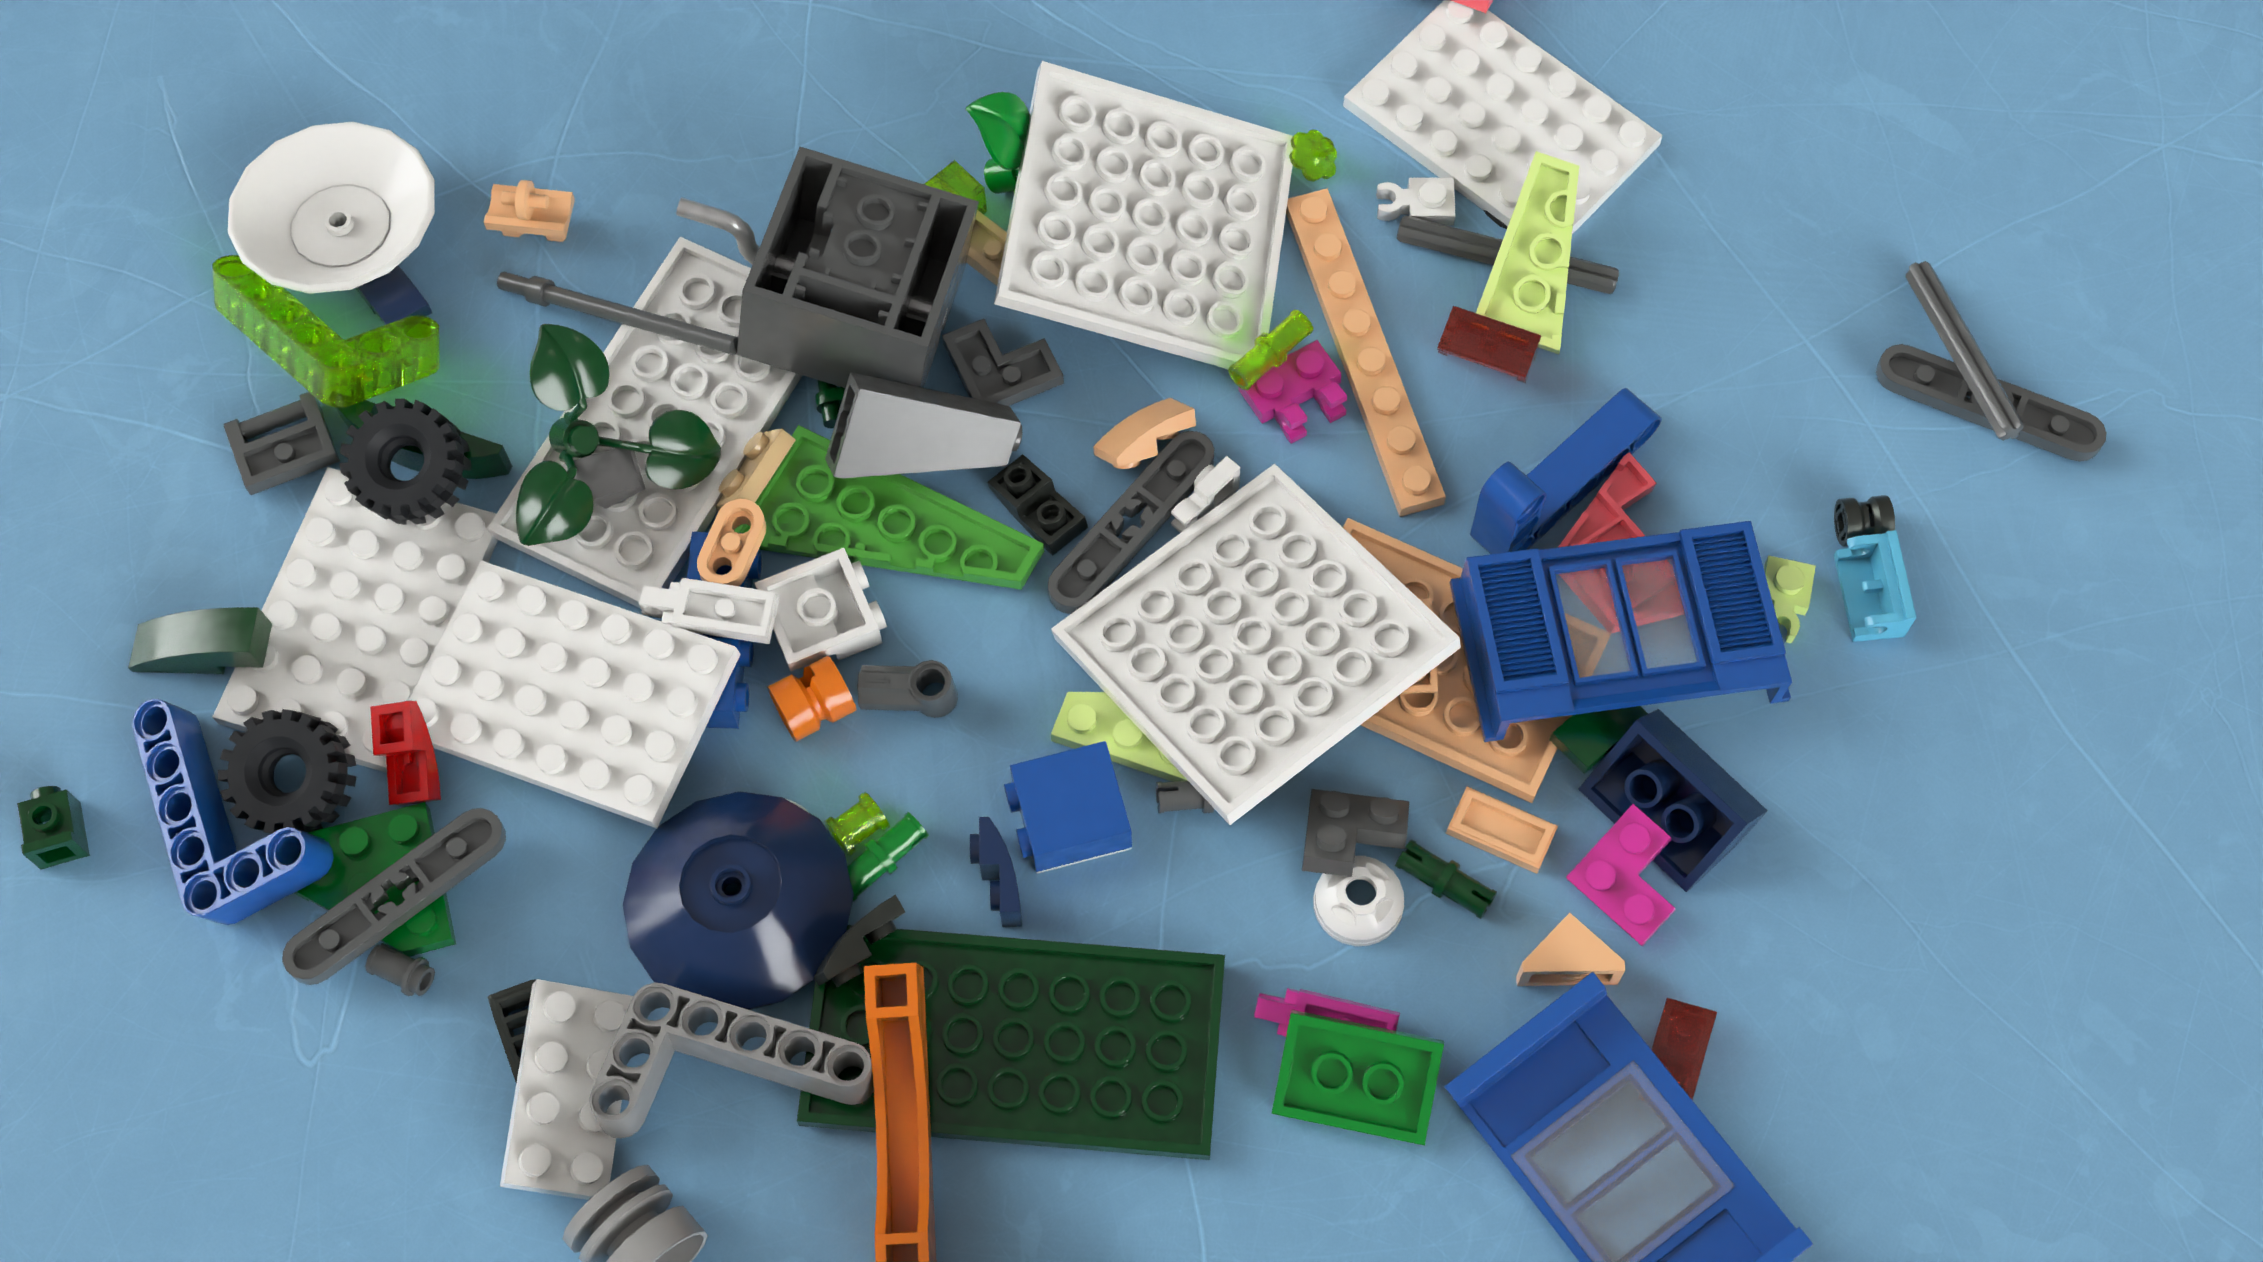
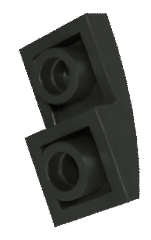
[987,454,1088,556]
[814,894,905,987]

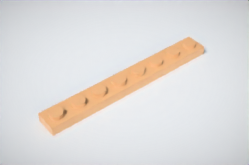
[1286,188,1446,517]

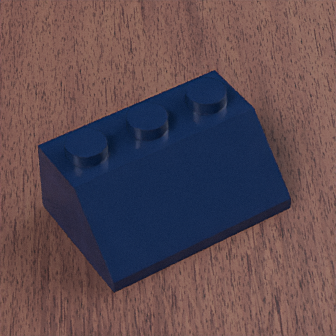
[1578,709,1768,892]

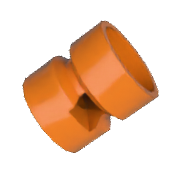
[767,655,857,742]

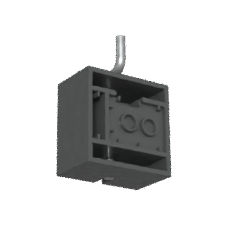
[676,147,979,388]

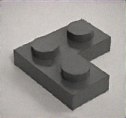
[942,319,1064,406]
[1302,789,1409,877]

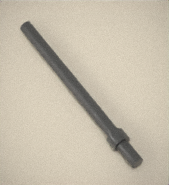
[497,272,738,355]

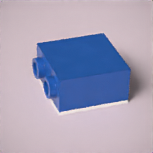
[1004,741,1132,874]

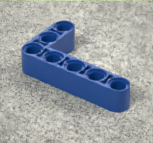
[1470,388,1662,554]
[132,698,334,925]

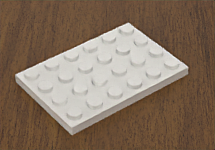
[1343,0,1663,234]
[212,467,498,773]
[408,560,741,828]

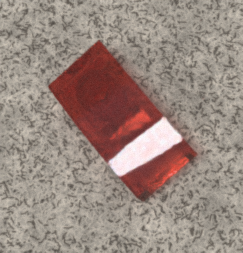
[1638,998,1717,1101]

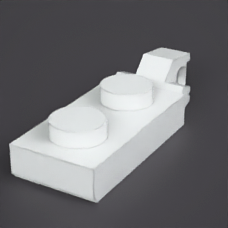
[638,578,779,644]

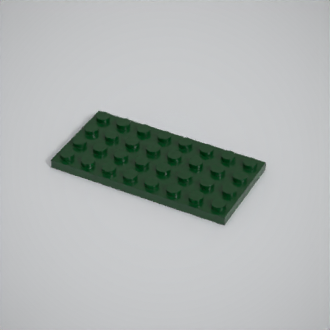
[797,925,1225,1160]

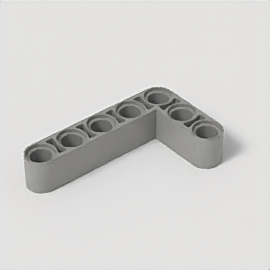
[589,983,874,1139]

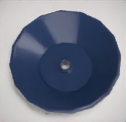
[623,791,854,1010]

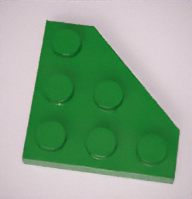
[295,802,456,957]

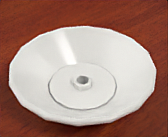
[228,122,435,294]

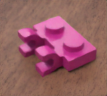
[1238,340,1347,444]

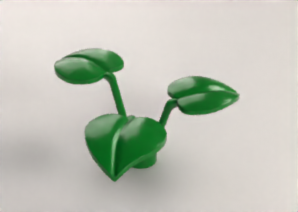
[965,92,1030,194]

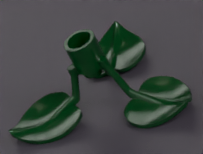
[516,324,721,546]

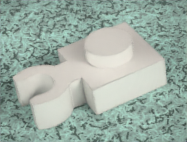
[1376,178,1455,226]
[1171,456,1241,533]

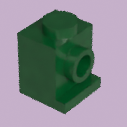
[17,786,90,870]

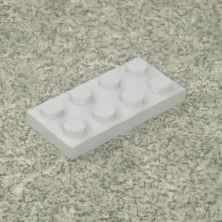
[500,979,633,1200]

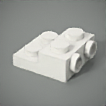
[754,548,887,671]

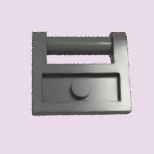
[223,390,340,495]

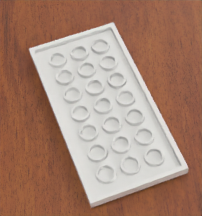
[487,237,803,609]

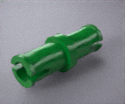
[848,812,929,901]

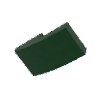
[1549,706,1648,774]

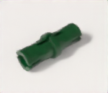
[1395,839,1497,919]

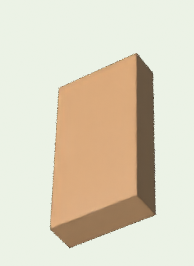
[1446,786,1558,874]

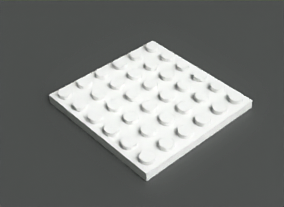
[994,61,1297,375]
[1051,464,1461,825]

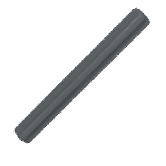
[1397,216,1619,294]
[1905,261,2024,441]

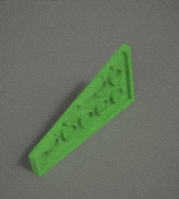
[735,425,1044,590]

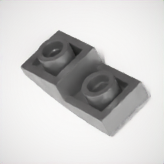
[562,448,646,509]

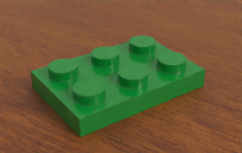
[1271,1010,1444,1146]

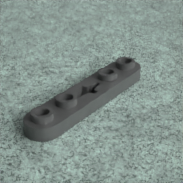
[1876,344,2107,462]
[1048,431,1214,614]
[282,808,506,985]

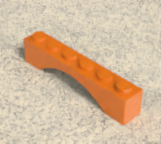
[864,963,937,1262]

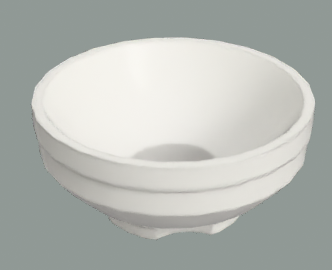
[1313,856,1404,946]

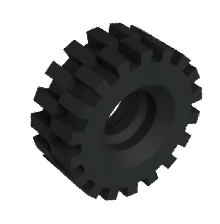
[339,398,471,525]
[218,709,357,833]

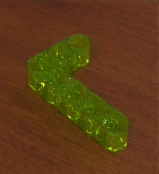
[212,255,440,407]

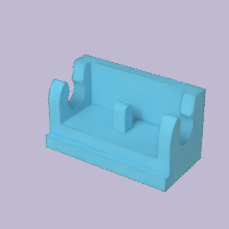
[1834,530,1916,642]

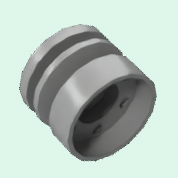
[562,1165,708,1262]

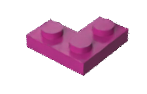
[1566,804,1676,946]

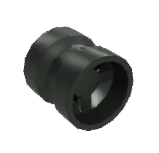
[1834,495,1895,546]

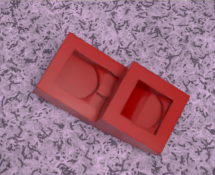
[370,700,441,805]

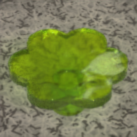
[1289,129,1337,182]

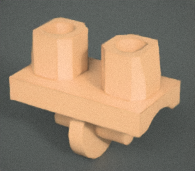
[483,180,575,242]

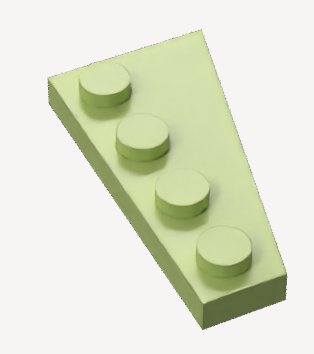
[1472,151,1579,354]

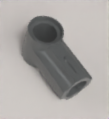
[857,660,958,718]

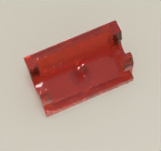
[1437,306,1541,383]

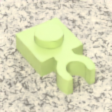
[1764,555,1816,643]

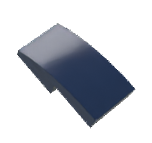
[356,266,432,337]
[970,817,1022,927]

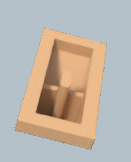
[1516,913,1625,986]

